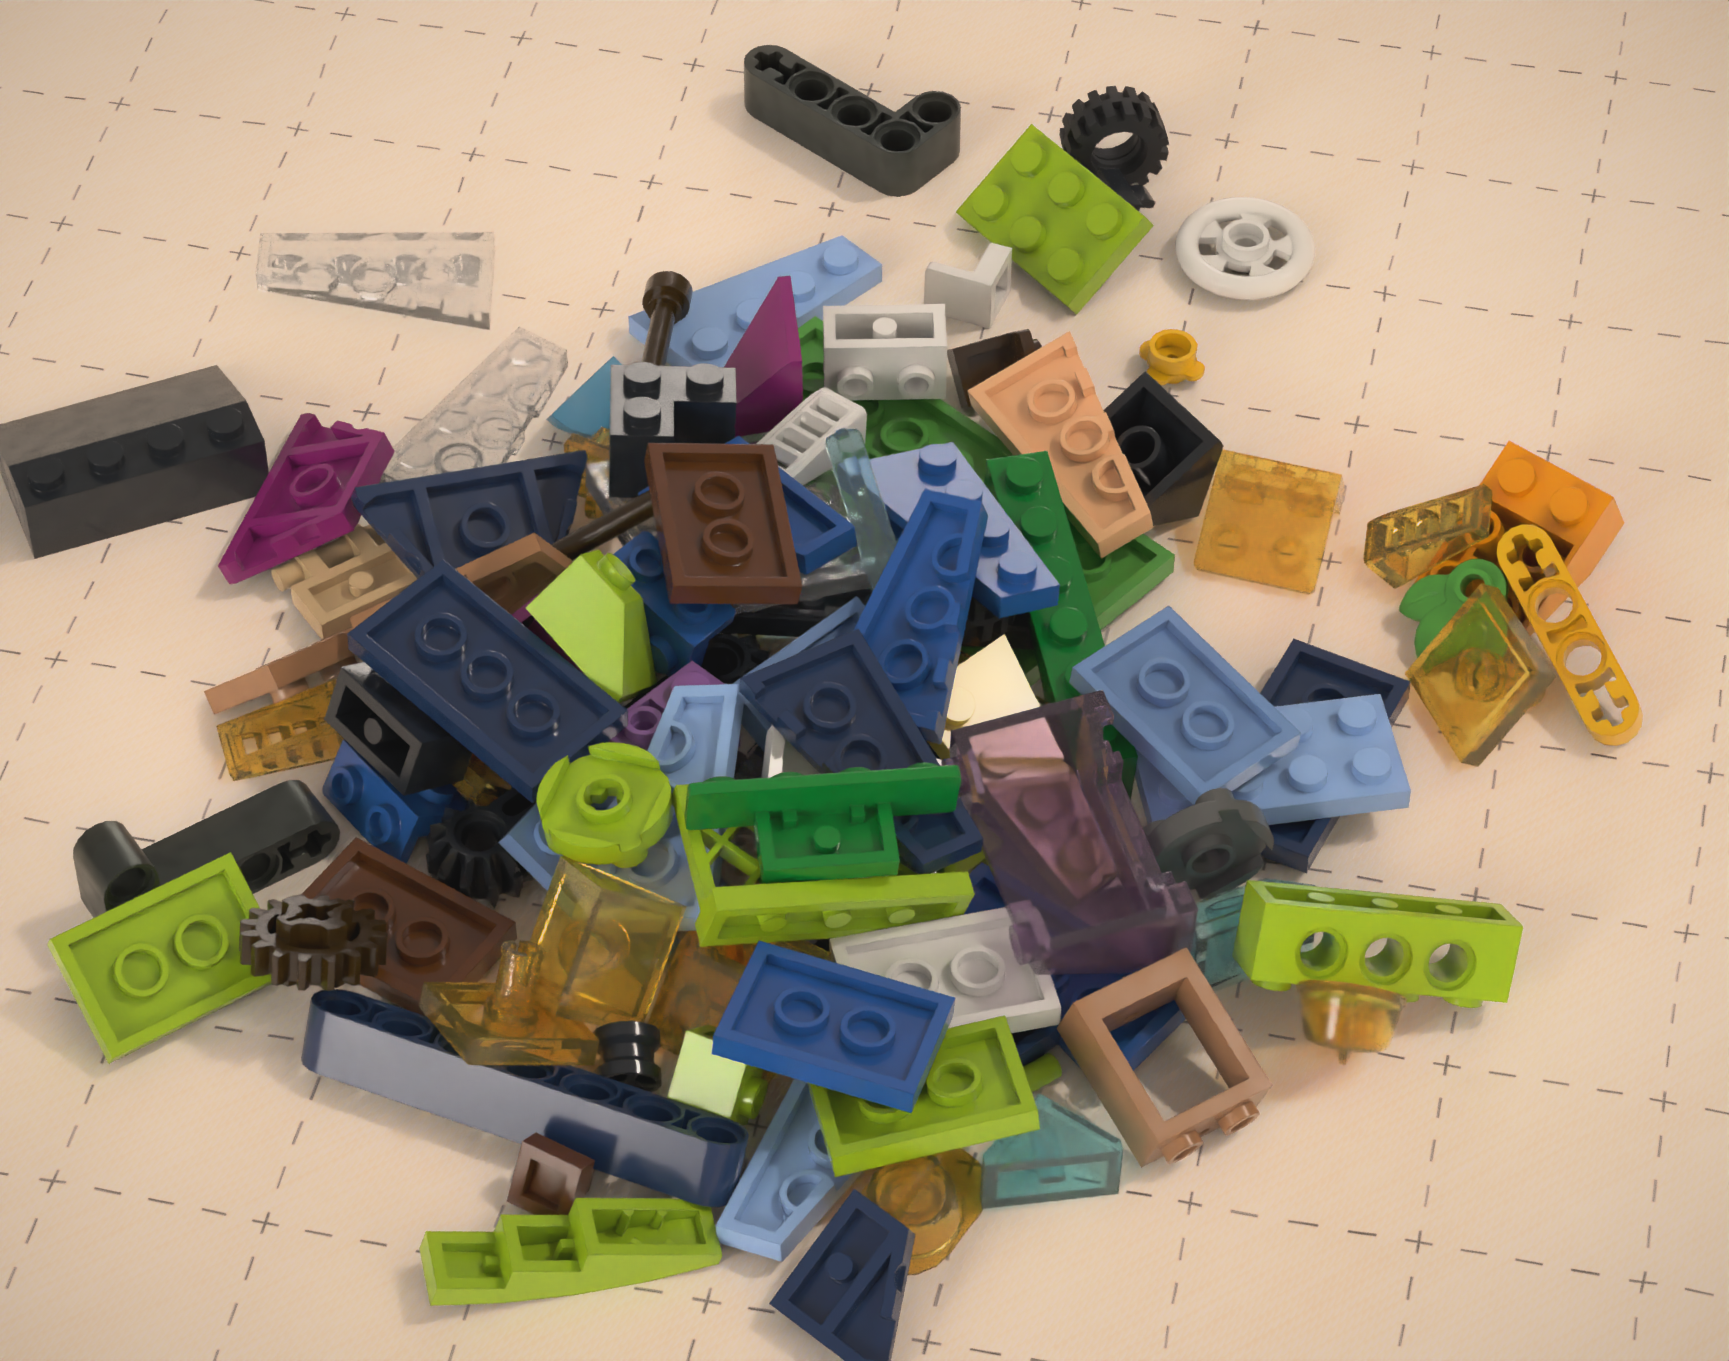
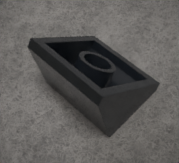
[1103,371,1224,526]

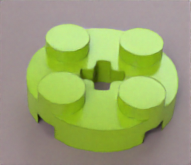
[536,742,674,868]

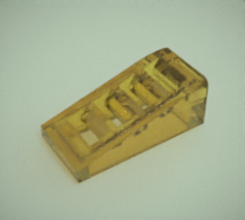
[1363,484,1493,589]
[216,679,344,781]

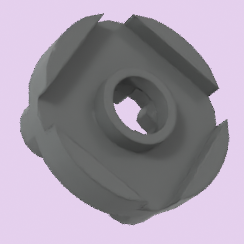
[1138,788,1274,901]

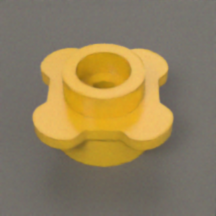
[1139,329,1205,385]

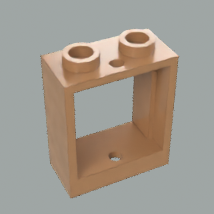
[1057,947,1273,1168]

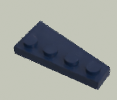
[739,629,984,874]

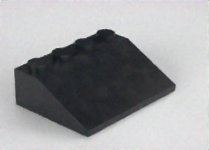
[0,365,269,559]

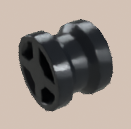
[593,1021,662,1093]

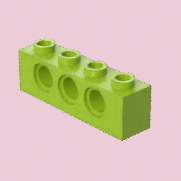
[1232,880,1523,1008]

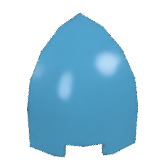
[546,356,622,438]

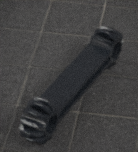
[426,633,769,908]

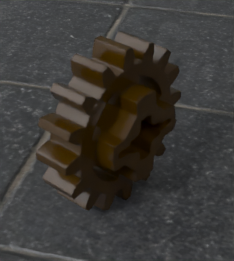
[239,894,388,991]

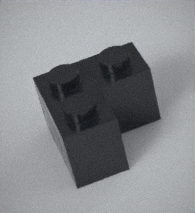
[609,362,737,498]

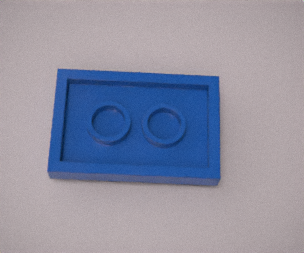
[712,941,956,1113]

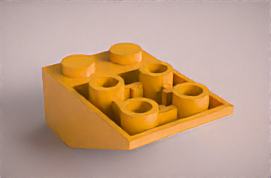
[1414,441,1624,654]

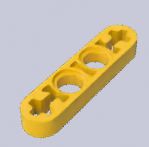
[1496,524,1643,746]

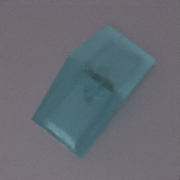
[979,1093,1123,1209]

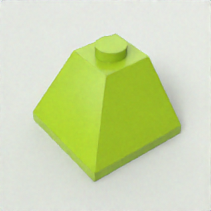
[525,550,657,703]

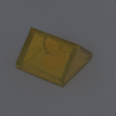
[515,855,687,1026]

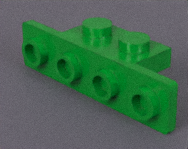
[685,762,961,884]

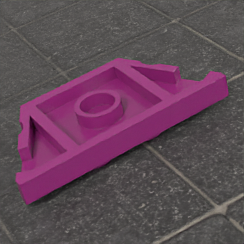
[218,413,395,584]

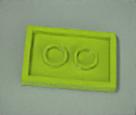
[956,124,1154,315]
[47,852,271,1064]
[807,1015,1040,1177]

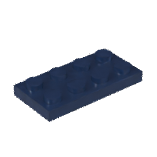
[347,559,628,803]
[1260,638,1411,874]

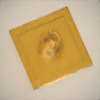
[1405,583,1557,767]
[419,940,600,1065]

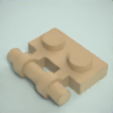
[271,524,417,640]

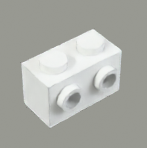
[823,304,947,400]

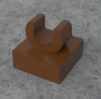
[507,1132,595,1215]

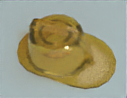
[1296,980,1407,1065]
[861,1148,989,1275]

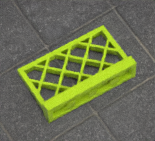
[672,784,975,947]

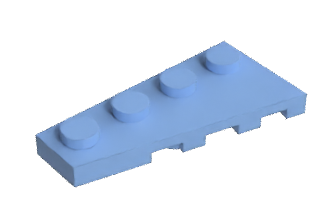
[628,235,882,367]

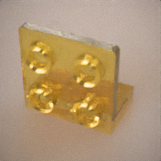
[1194,450,1346,595]

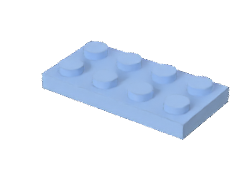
[1135,694,1411,825]

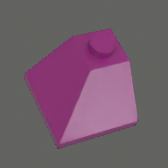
[724,276,803,444]

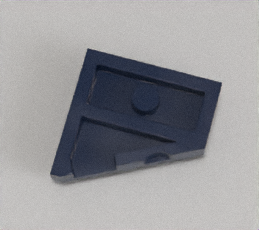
[769,1189,916,1361]

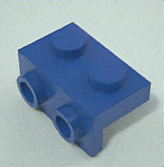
[613,531,736,677]
[322,739,468,864]

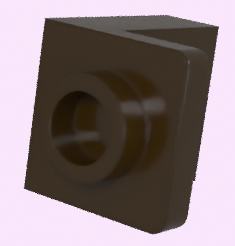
[947,329,1042,408]

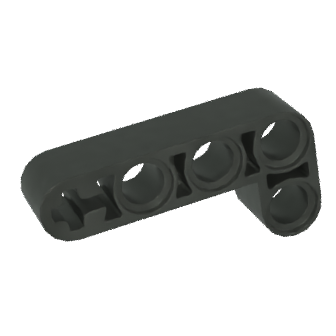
[744,45,961,197]
[73,780,340,918]

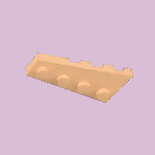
[968,331,1154,558]

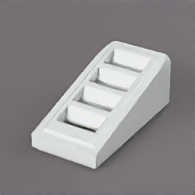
[757,387,867,485]

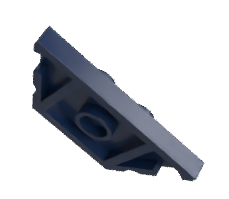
[351,450,588,579]

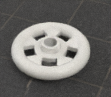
[1175,197,1315,300]

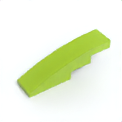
[419,1198,722,1306]

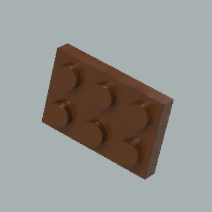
[644,443,802,604]
[302,837,517,1022]

